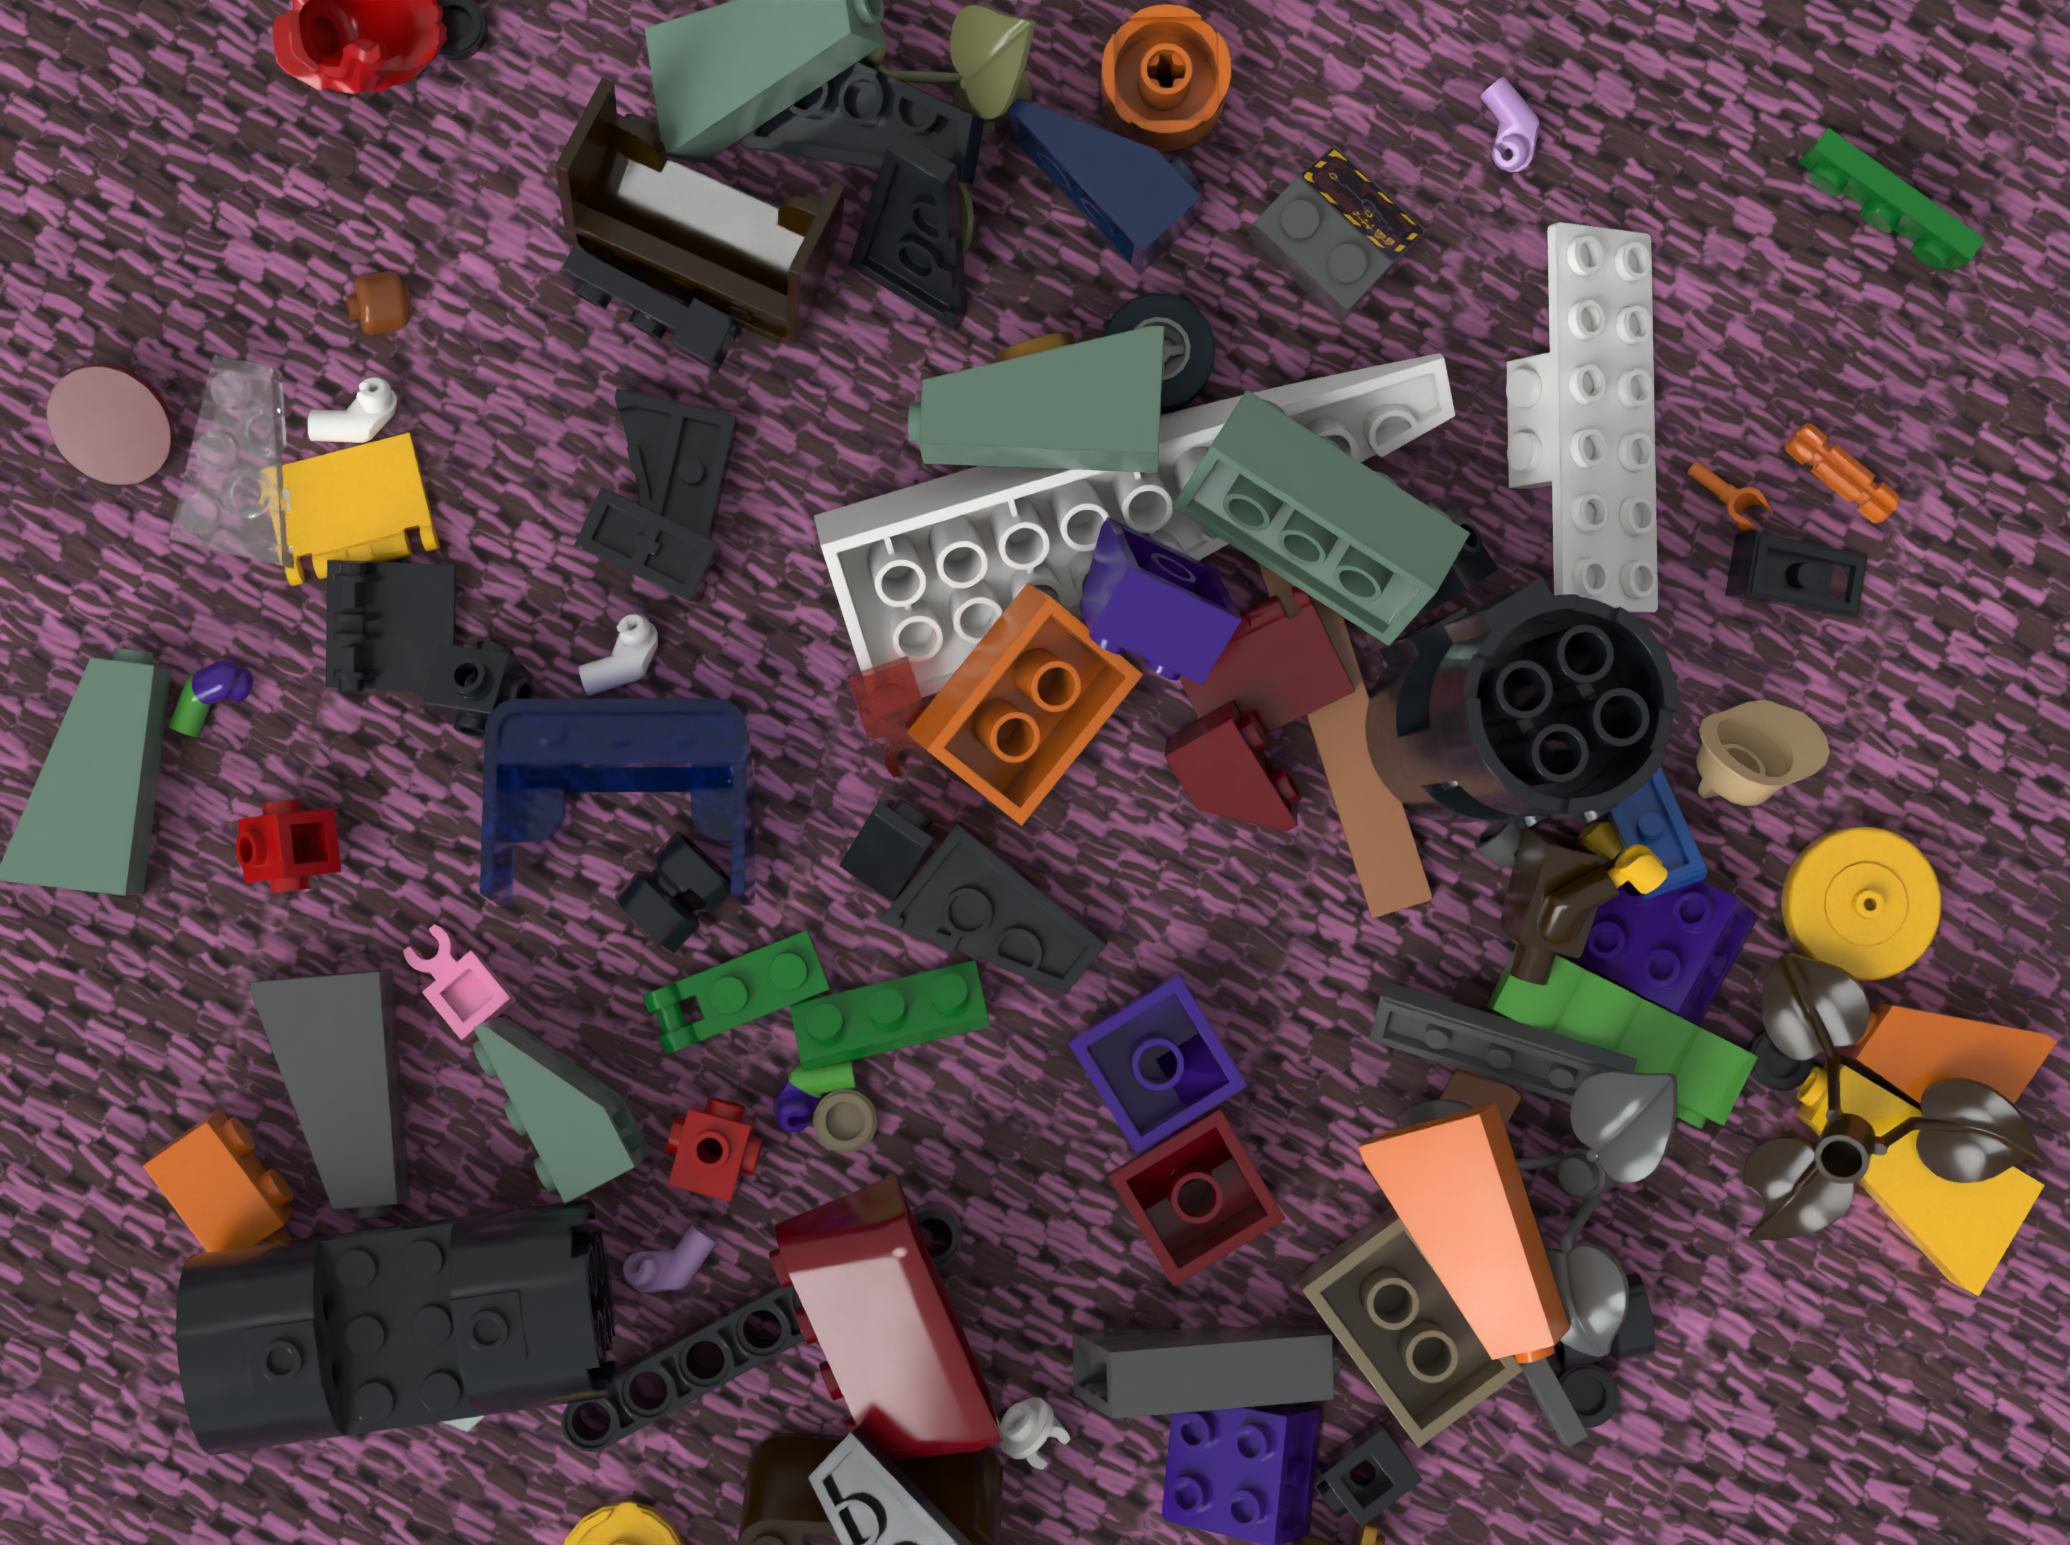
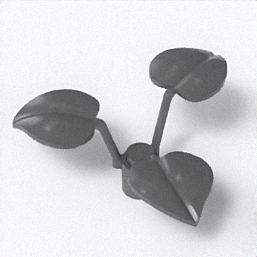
[1398,1070,1677,1357]

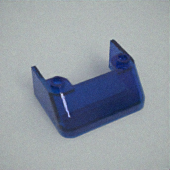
[480,698,756,906]

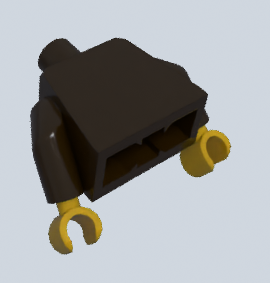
[1500,822,1668,985]

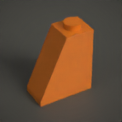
[1840,1002,2057,1111]

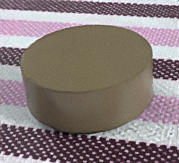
[813,1088,878,1153]

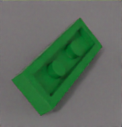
[1798,127,1986,272]
[790,960,991,1071]

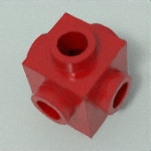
[236,799,341,893]
[666,1097,764,1202]

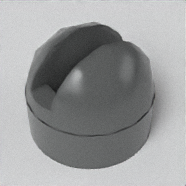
[1475,821,1522,867]

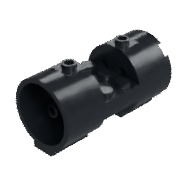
[1365,578,1679,829]
[176,1199,617,1455]

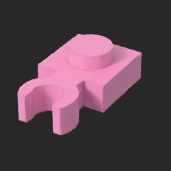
[403,924,517,1042]

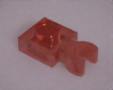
[847,656,933,778]

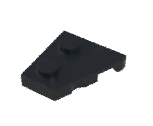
[615,389,739,539]

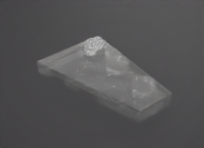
[169,355,294,569]

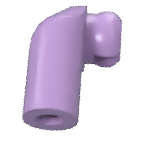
[1480,76,1540,172]
[622,1223,718,1293]

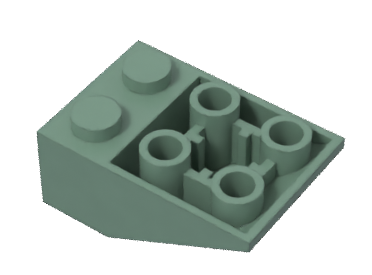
[473,1015,652,1204]

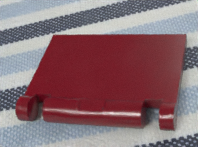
[1179,586,1356,734]

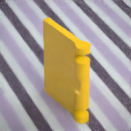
[262,432,440,586]

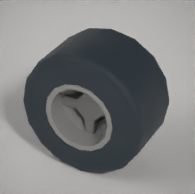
[1103,293,1216,415]

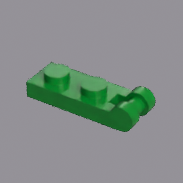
[642,929,831,1055]

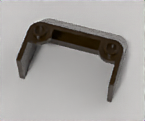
[555,78,845,344]
[737,1433,1003,1545]

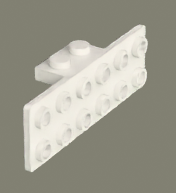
[1506,222,1658,613]

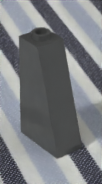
[250,969,410,1218]
[1072,1325,1340,1419]

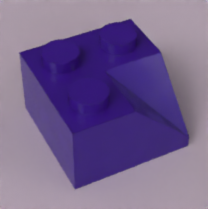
[1079,517,1242,685]
[1068,971,1247,1154]

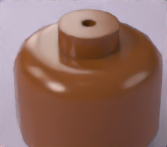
[345,271,412,336]

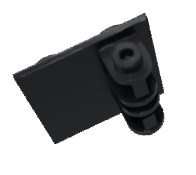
[326,560,456,692]

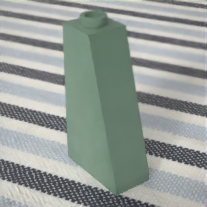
[645,0,884,162]
[908,326,1164,473]
[0,648,172,896]

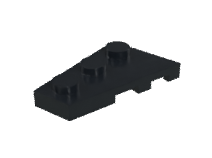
[848,132,967,331]
[879,821,1108,994]

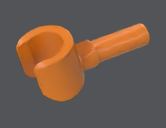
[1687,461,1773,533]

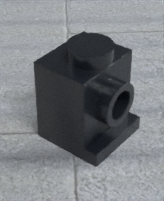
[1316,1416,1423,1527]

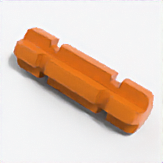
[1785,423,1900,524]

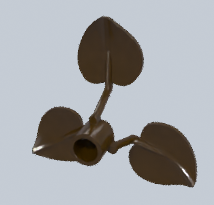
[1743,953,2037,1240]

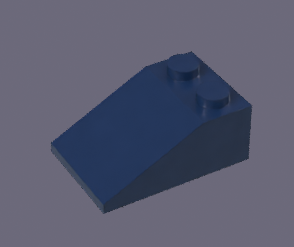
[1009,98,1201,275]

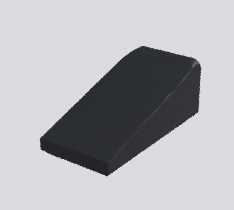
[1725,532,1868,618]

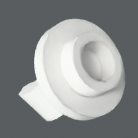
[999,1397,1070,1469]

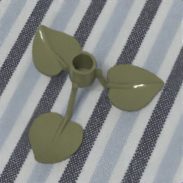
[859,4,1036,257]

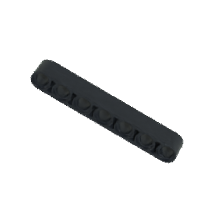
[561,1202,964,1452]

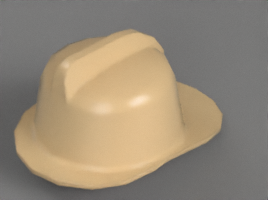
[1696,699,1830,806]

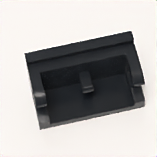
[574,487,722,602]

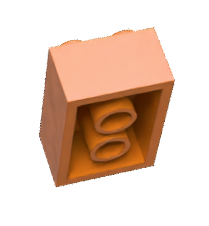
[907,583,1143,826]

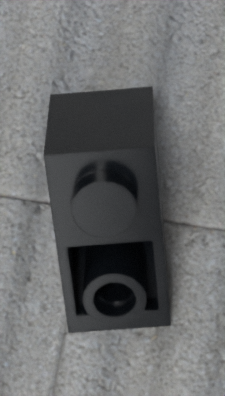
[839,798,938,902]

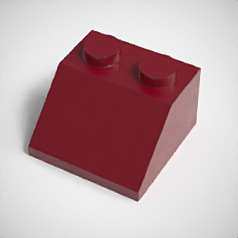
[1107,1107,1285,1287]

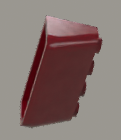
[769,1174,1003,1461]

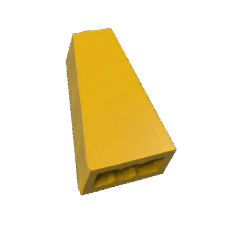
[1795,1062,2045,1296]

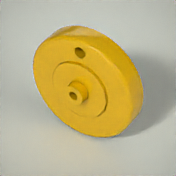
[1781,827,1942,981]

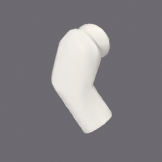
[308,377,397,443]
[579,613,658,696]

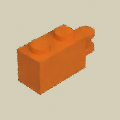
[143,1108,295,1252]

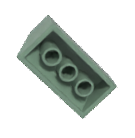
[1172,390,1470,646]

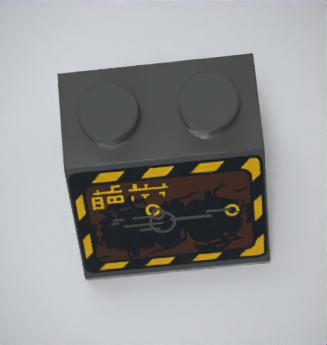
[1248,145,1427,324]

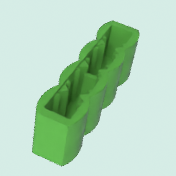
[1486,943,1758,1130]

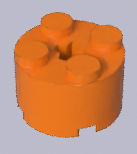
[1100,4,1231,152]

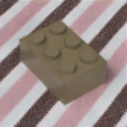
[1295,1206,1524,1448]

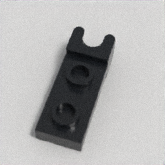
[562,246,740,372]

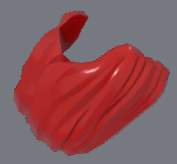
[272,0,447,94]

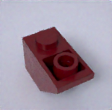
[1164,701,1302,832]

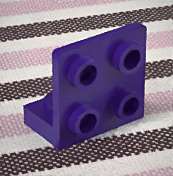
[1570,881,1758,1027]
[1162,1404,1322,1545]

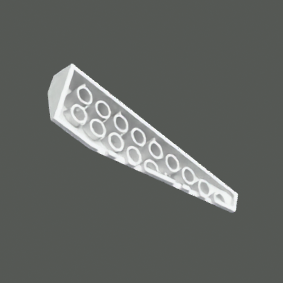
[814,353,1455,712]

